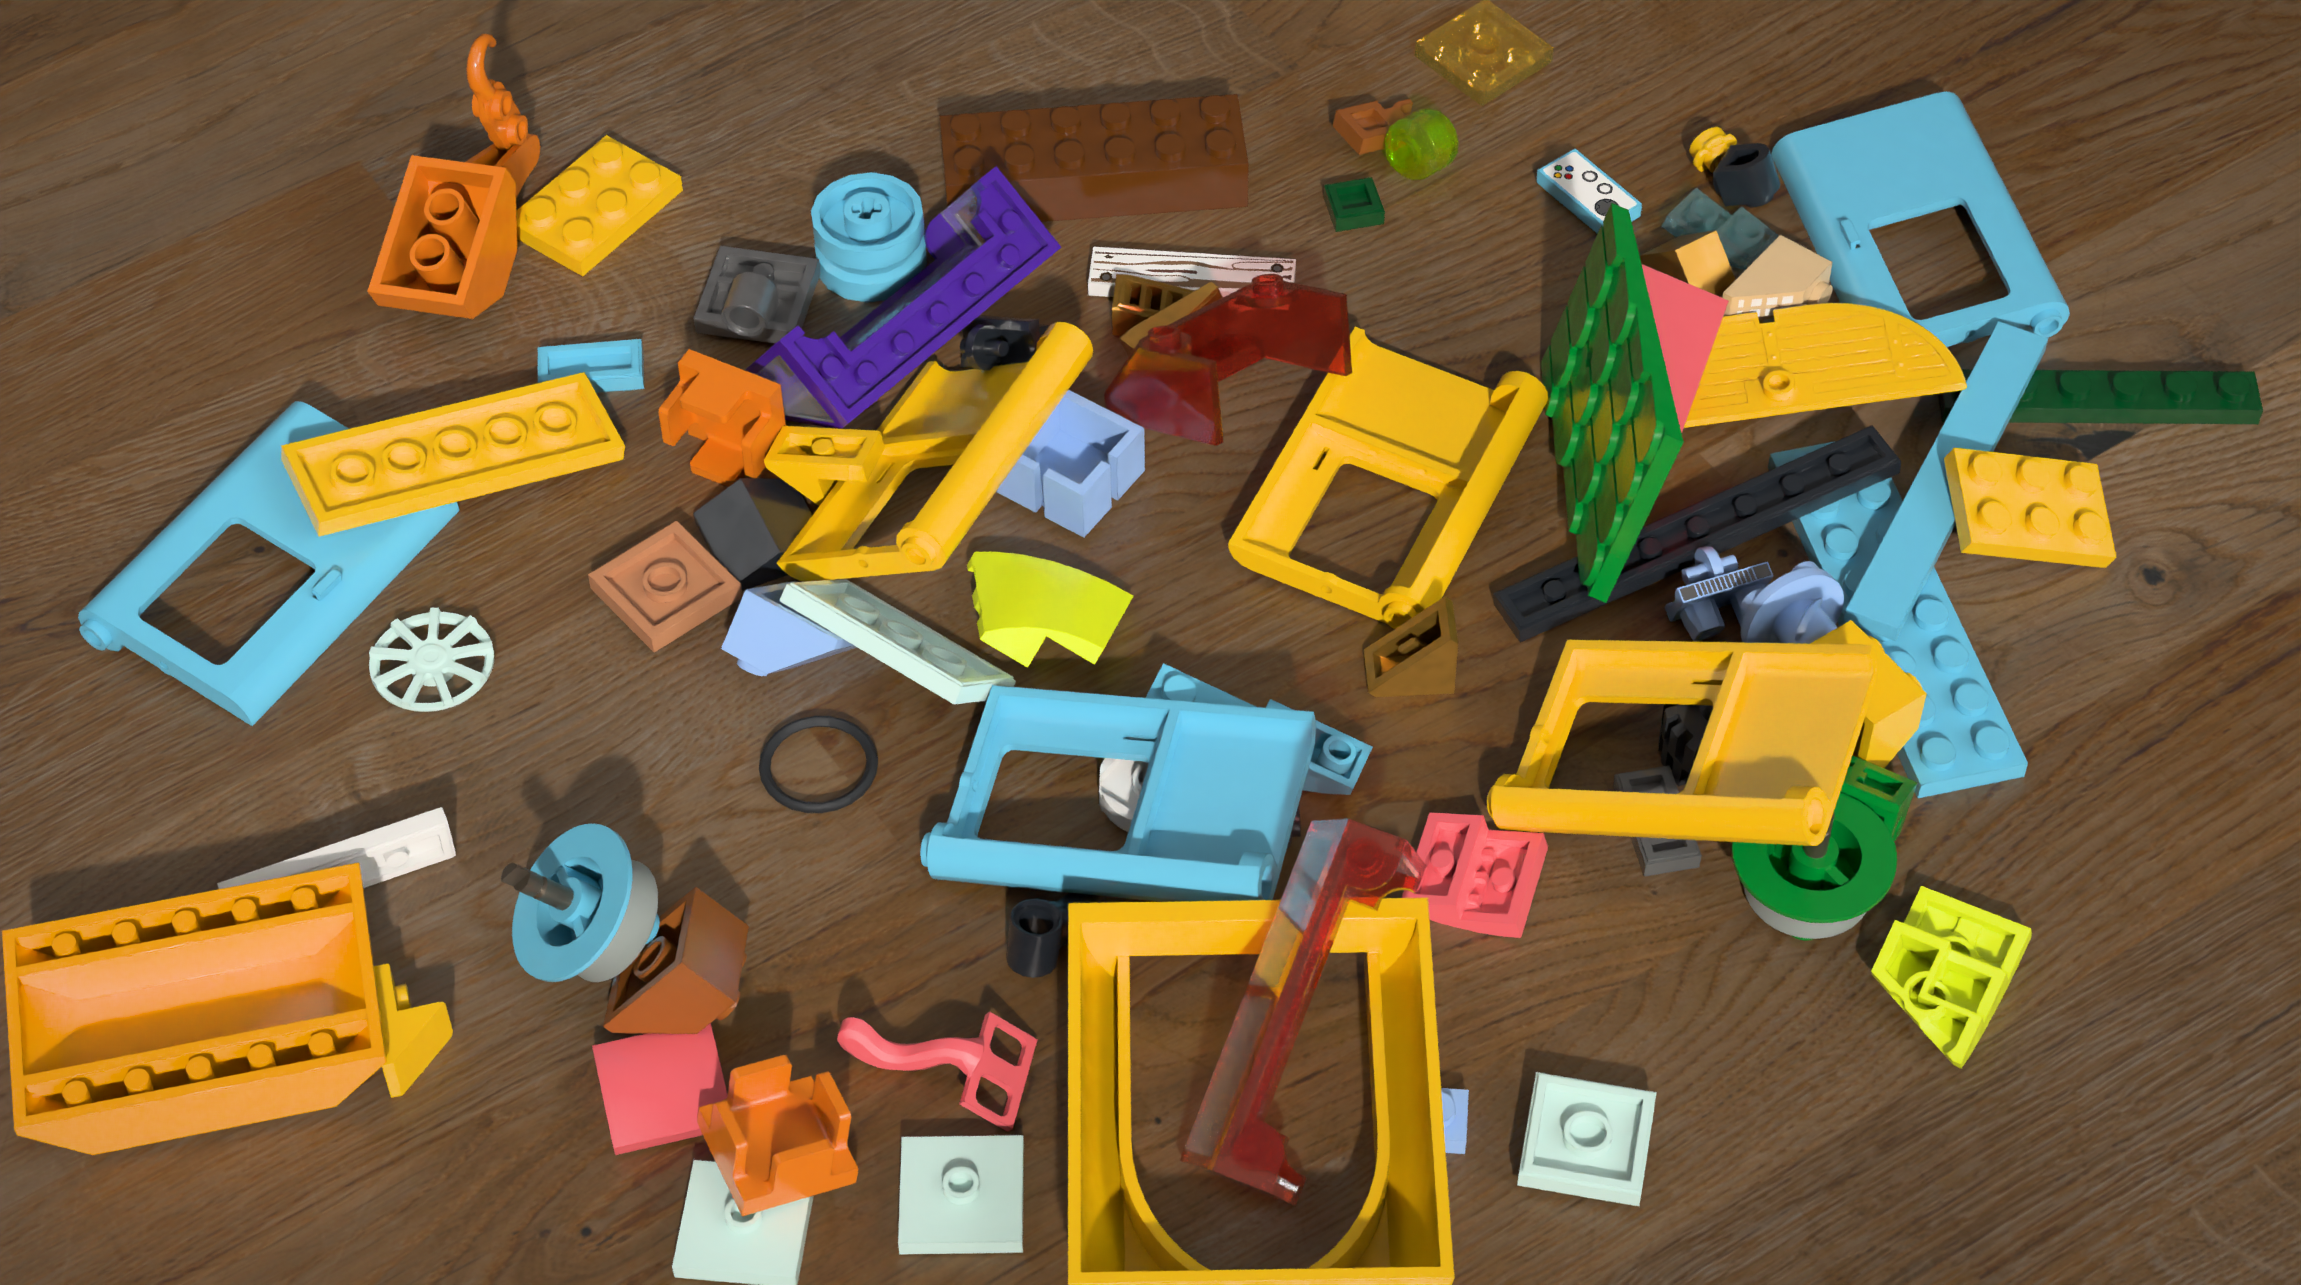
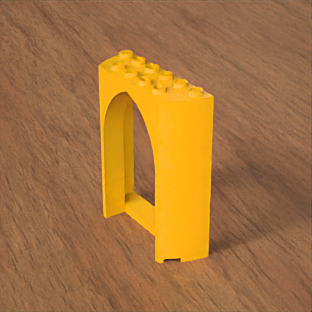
[1068,898,1454,1285]

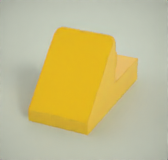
[764,426,885,506]
[374,963,453,1098]

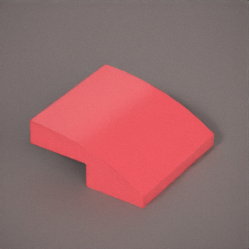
[1402,812,1548,938]
[592,1023,728,1155]

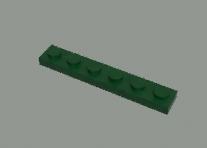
[1938,369,2263,425]

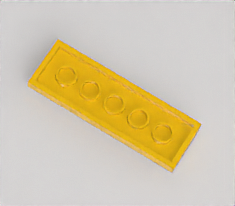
[281,372,625,537]

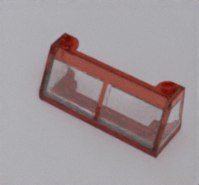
[1180,819,1427,1207]

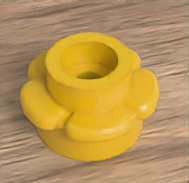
[1689,127,1737,173]

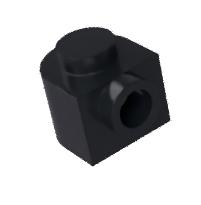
[1713,143,1780,207]

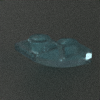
[1662,188,1779,270]

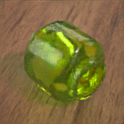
[1385,108,1459,180]

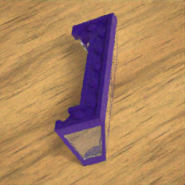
[745,167,1061,429]

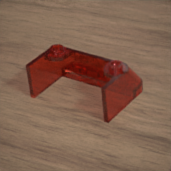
[1104,274,1352,446]

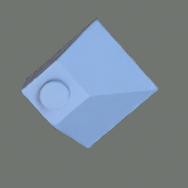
[721,581,857,676]

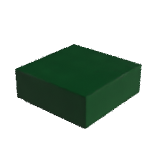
[1323,177,1385,232]

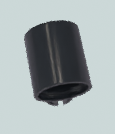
[1006,893,1108,978]

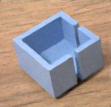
[996,390,1145,538]

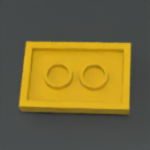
[516,135,683,277]
[1944,448,2117,568]

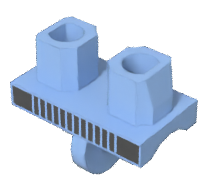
[1665,545,1774,642]

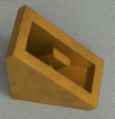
[1640,230,1736,298]
[1364,597,1458,697]

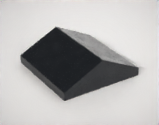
[693,478,812,591]

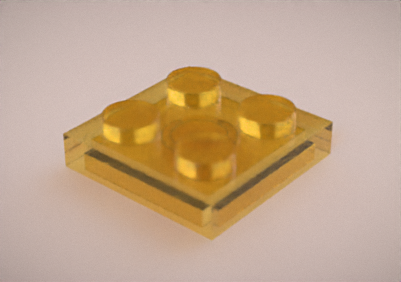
[1415,0,1554,106]

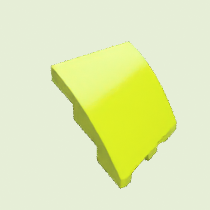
[967,552,1133,668]
[1871,886,2032,1069]

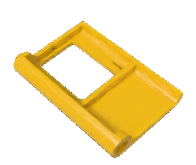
[777,322,1093,581]
[1228,326,1548,629]
[1487,640,1878,846]

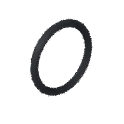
[759,716,878,813]

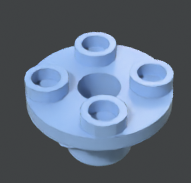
[1740,561,1844,644]

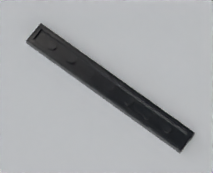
[1493,425,1901,643]

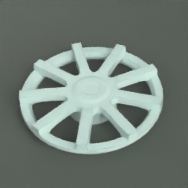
[369,607,494,712]

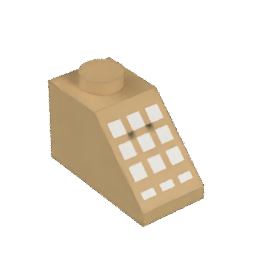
[1722,235,1833,324]

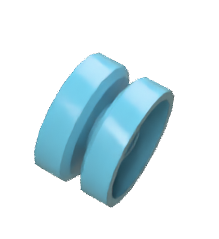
[811,172,927,303]

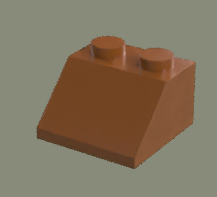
[603,887,749,1034]

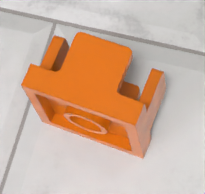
[658,349,786,487]
[697,1055,859,1216]

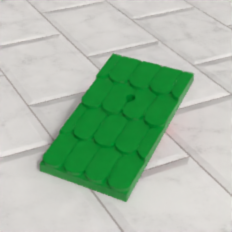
[1541,203,1729,603]

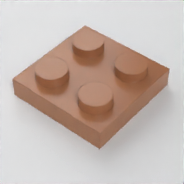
[588,521,743,653]

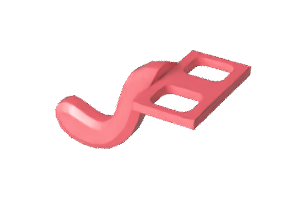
[837,1012,1038,1132]

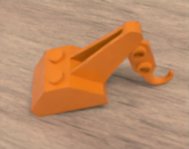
[367,34,540,319]

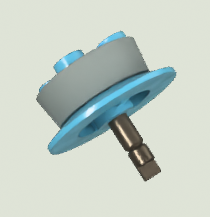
[501,824,660,982]

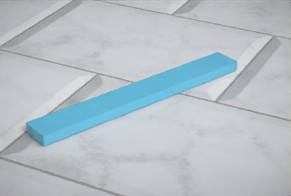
[1843,321,2048,641]

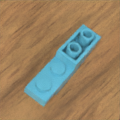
[1145,663,1373,795]

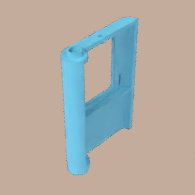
[78,401,460,726]
[920,685,1316,902]

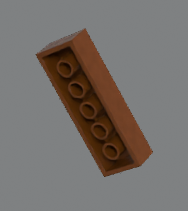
[940,94,1249,222]

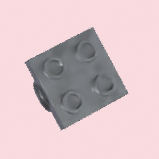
[694,246,821,344]

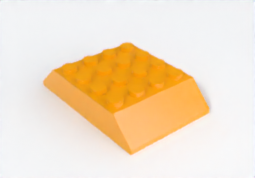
[2,863,387,1155]

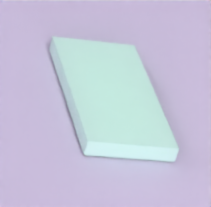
[780,579,1016,705]

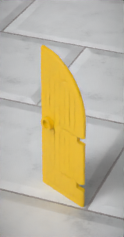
[1684,303,1967,428]

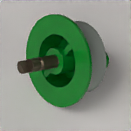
[1732,792,1897,941]

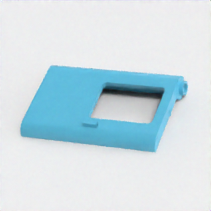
[1771,92,2070,347]

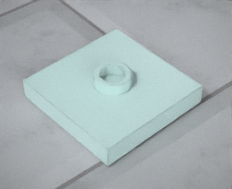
[1517,1072,1657,1206]
[898,1135,1024,1254]
[672,1160,813,1285]

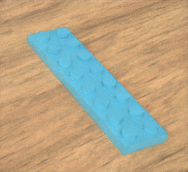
[1768,441,2028,799]

